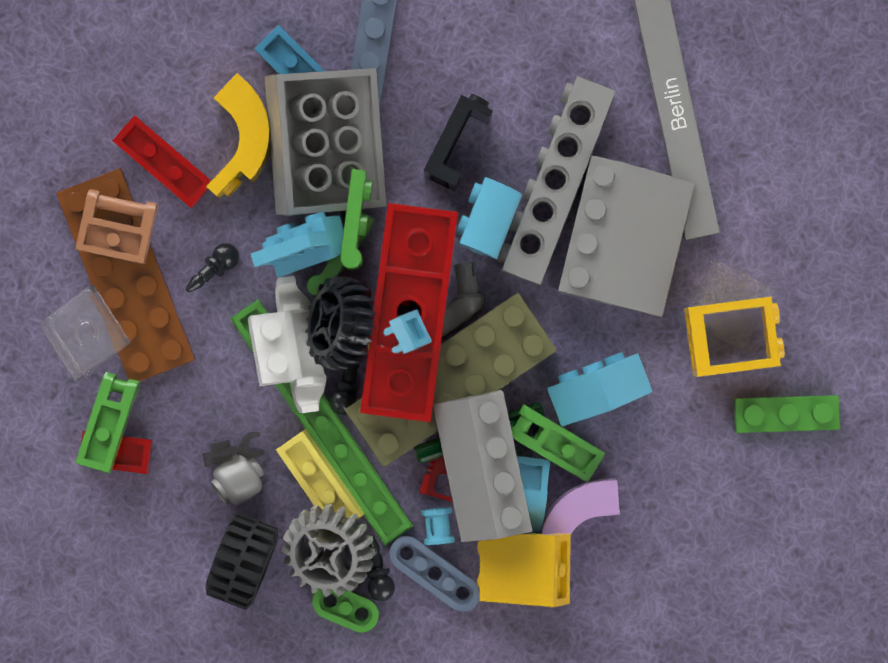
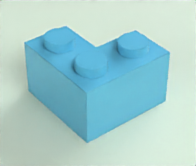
[547,352,653,427]

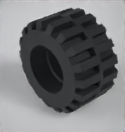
[205,513,279,610]

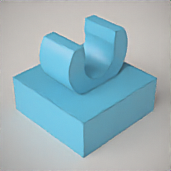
[383,310,432,354]

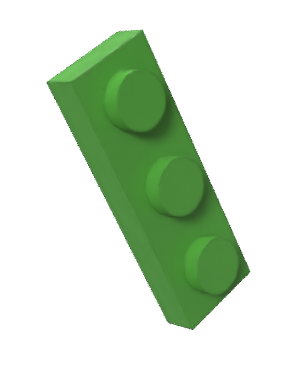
[734,395,840,433]

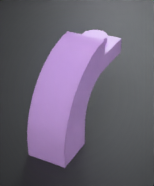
[539,478,620,534]

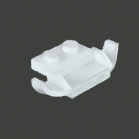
[248,276,326,413]

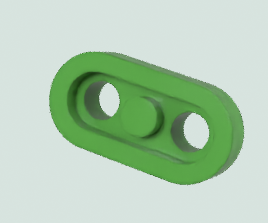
[312,588,379,633]

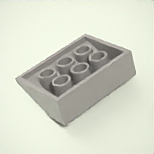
[265,68,387,216]
[558,155,695,317]

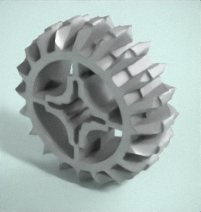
[281,504,375,597]

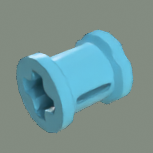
[421,507,455,545]

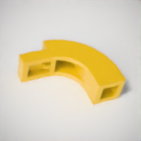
[206,73,271,198]

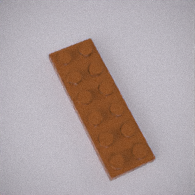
[56,168,196,382]

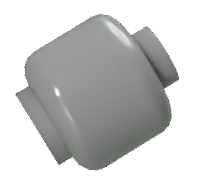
[211,454,264,506]

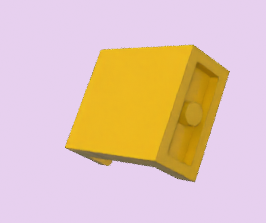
[477,533,571,607]

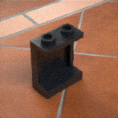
[424,94,493,192]

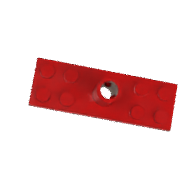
[360,203,458,422]

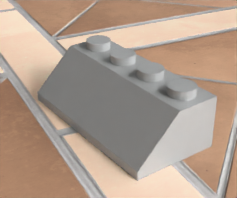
[433,390,532,542]

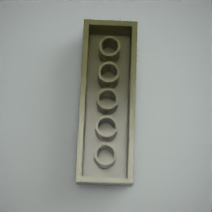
[345,293,557,467]

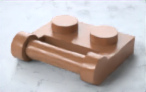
[75,189,159,264]

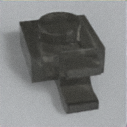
[202,431,265,467]

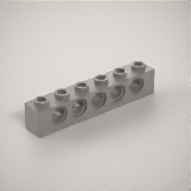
[497,76,616,286]

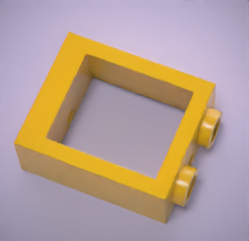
[684,296,785,377]

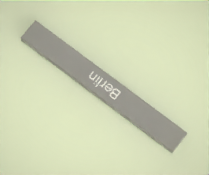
[633,0,720,240]

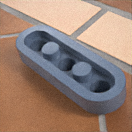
[389,535,480,612]

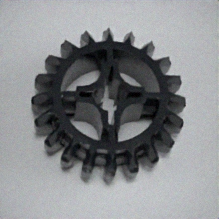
[305,276,376,371]

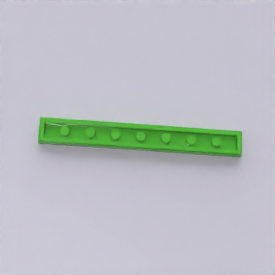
[230,299,413,546]

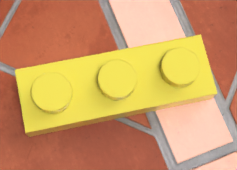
[276,429,365,534]

